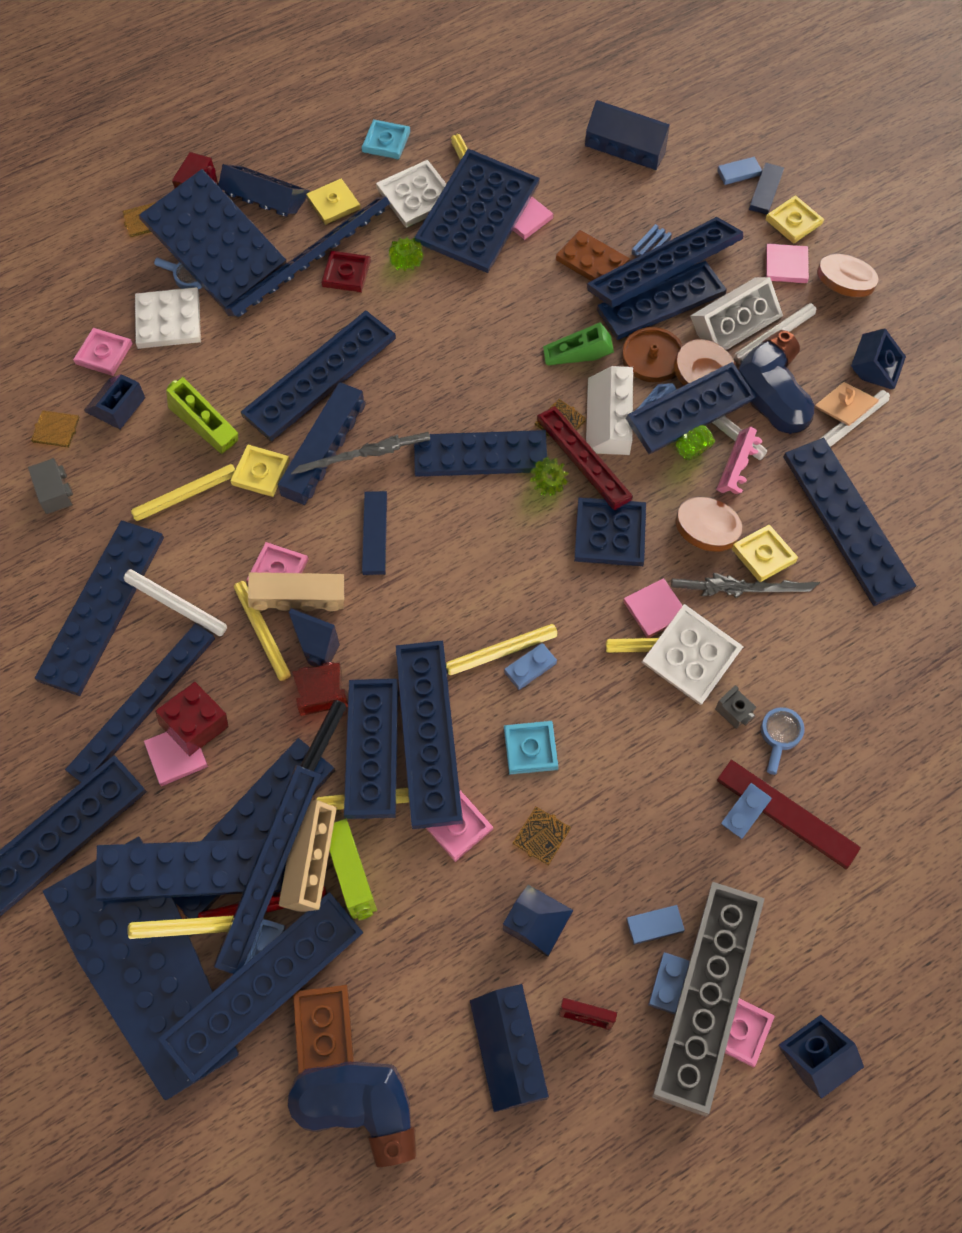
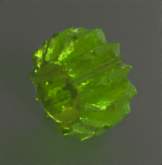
[389,236,423,271]
[675,425,715,460]
[530,457,569,496]

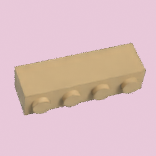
[248,572,344,611]
[279,800,337,912]

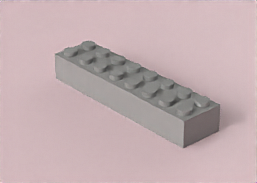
[652,882,765,1117]

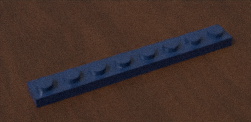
[65,623,215,782]
[213,765,321,974]

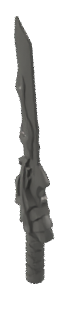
[291,432,430,474]
[671,573,820,598]

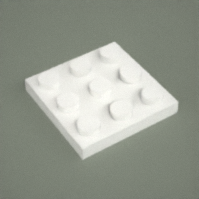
[376,160,446,228]
[135,287,201,349]
[642,604,744,705]

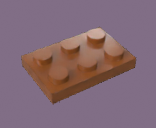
[556,230,630,281]
[293,985,354,1074]

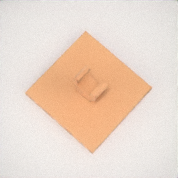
[815,382,879,426]

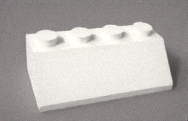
[690,277,783,350]
[586,366,633,455]

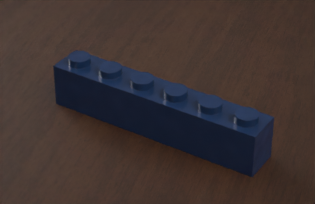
[278,382,366,505]

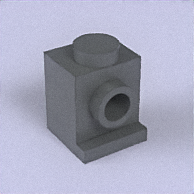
[715,685,756,729]

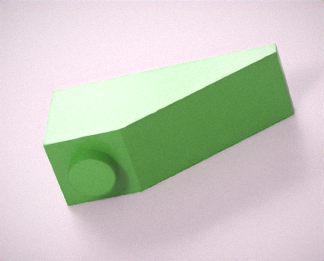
[543,322,614,365]

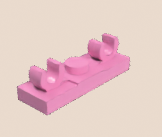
[716,427,762,494]

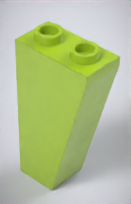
[166,377,238,454]
[330,818,377,920]

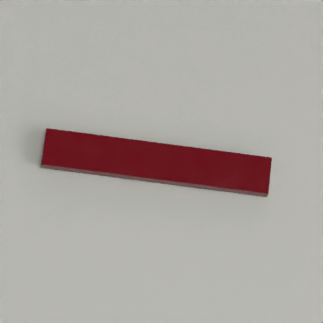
[537,406,633,510]
[717,759,862,870]

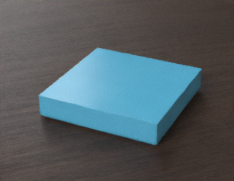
[362,119,410,159]
[504,721,558,775]

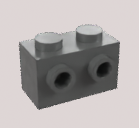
[28,458,73,514]

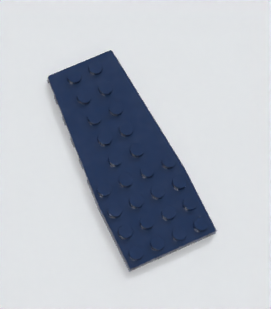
[43,836,240,1100]

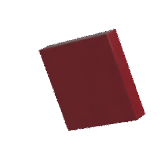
[321,251,371,293]
[558,998,617,1030]

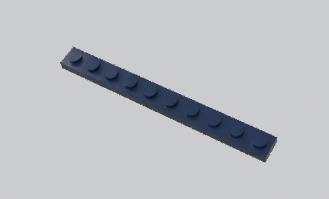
[224,196,390,317]

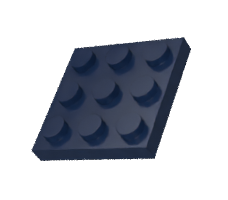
[574,497,646,567]

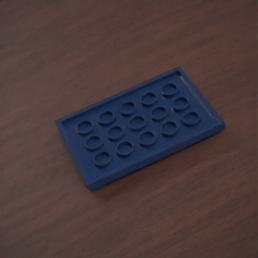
[414,149,540,273]
[139,169,286,309]

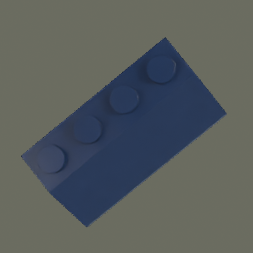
[585,100,670,170]
[218,164,310,217]
[470,984,549,1113]

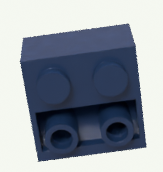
[84,374,145,430]

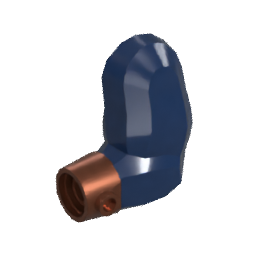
[739,330,815,434]
[288,1062,416,1167]

